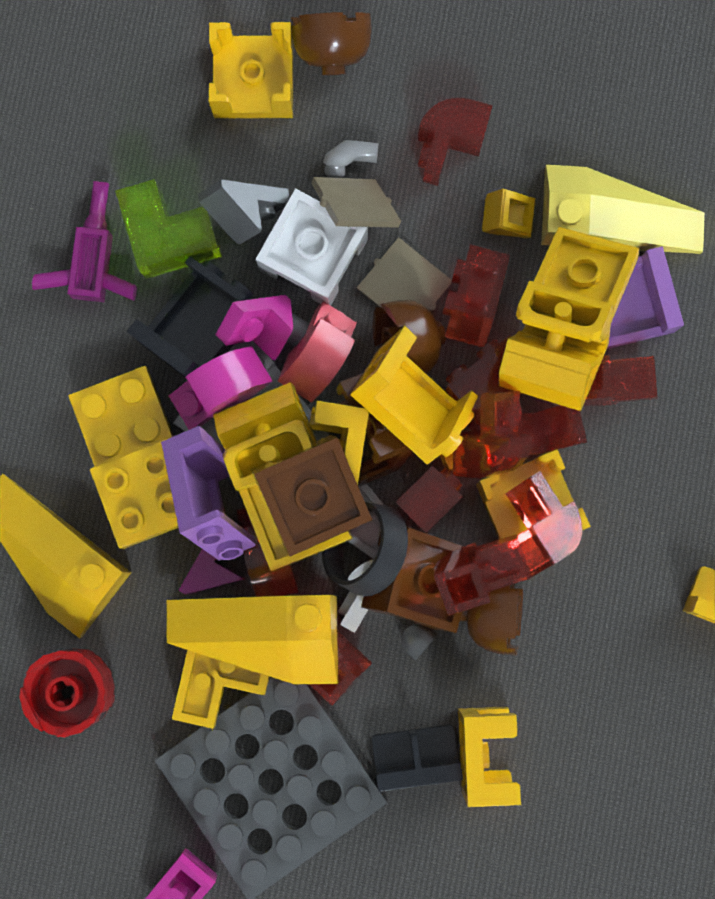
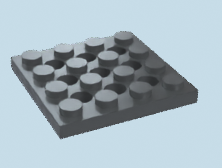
[155,677,387,899]

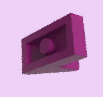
[178,549,247,595]

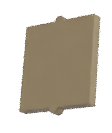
[311,177,401,227]
[357,237,453,312]

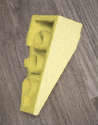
[541,165,705,254]

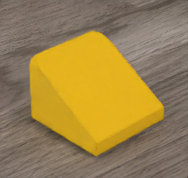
[482,188,535,238]

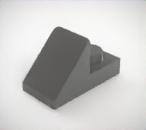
[198,179,289,244]

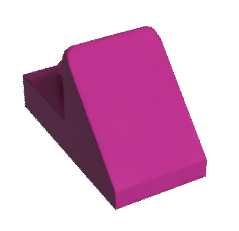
[216,295,293,360]
[145,848,217,899]

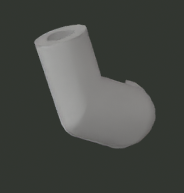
[323,140,379,178]

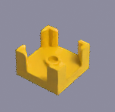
[209,22,293,118]
[309,401,369,485]
[476,449,591,560]
[458,707,521,807]

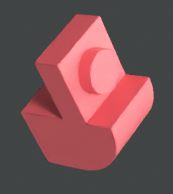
[278,301,357,403]

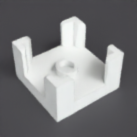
[256,188,368,306]

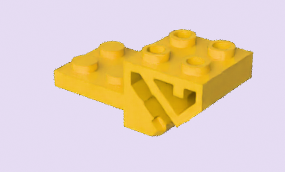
[499,227,639,411]
[68,366,179,549]
[213,382,353,571]

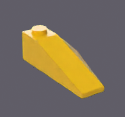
[0,474,132,638]
[167,595,338,684]

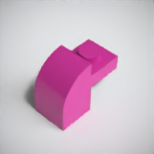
[169,346,272,430]

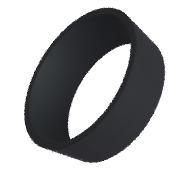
[322,502,408,596]

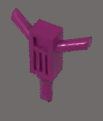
[32,181,137,302]

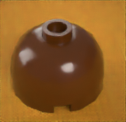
[291,12,372,75]
[372,300,446,374]
[460,570,523,656]

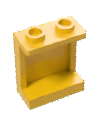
[350,326,478,465]

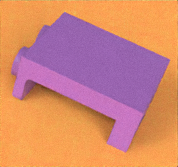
[607,246,684,349]
[161,426,256,561]

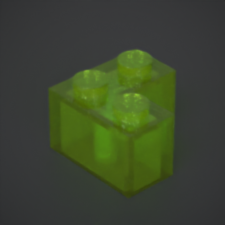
[115,179,222,279]

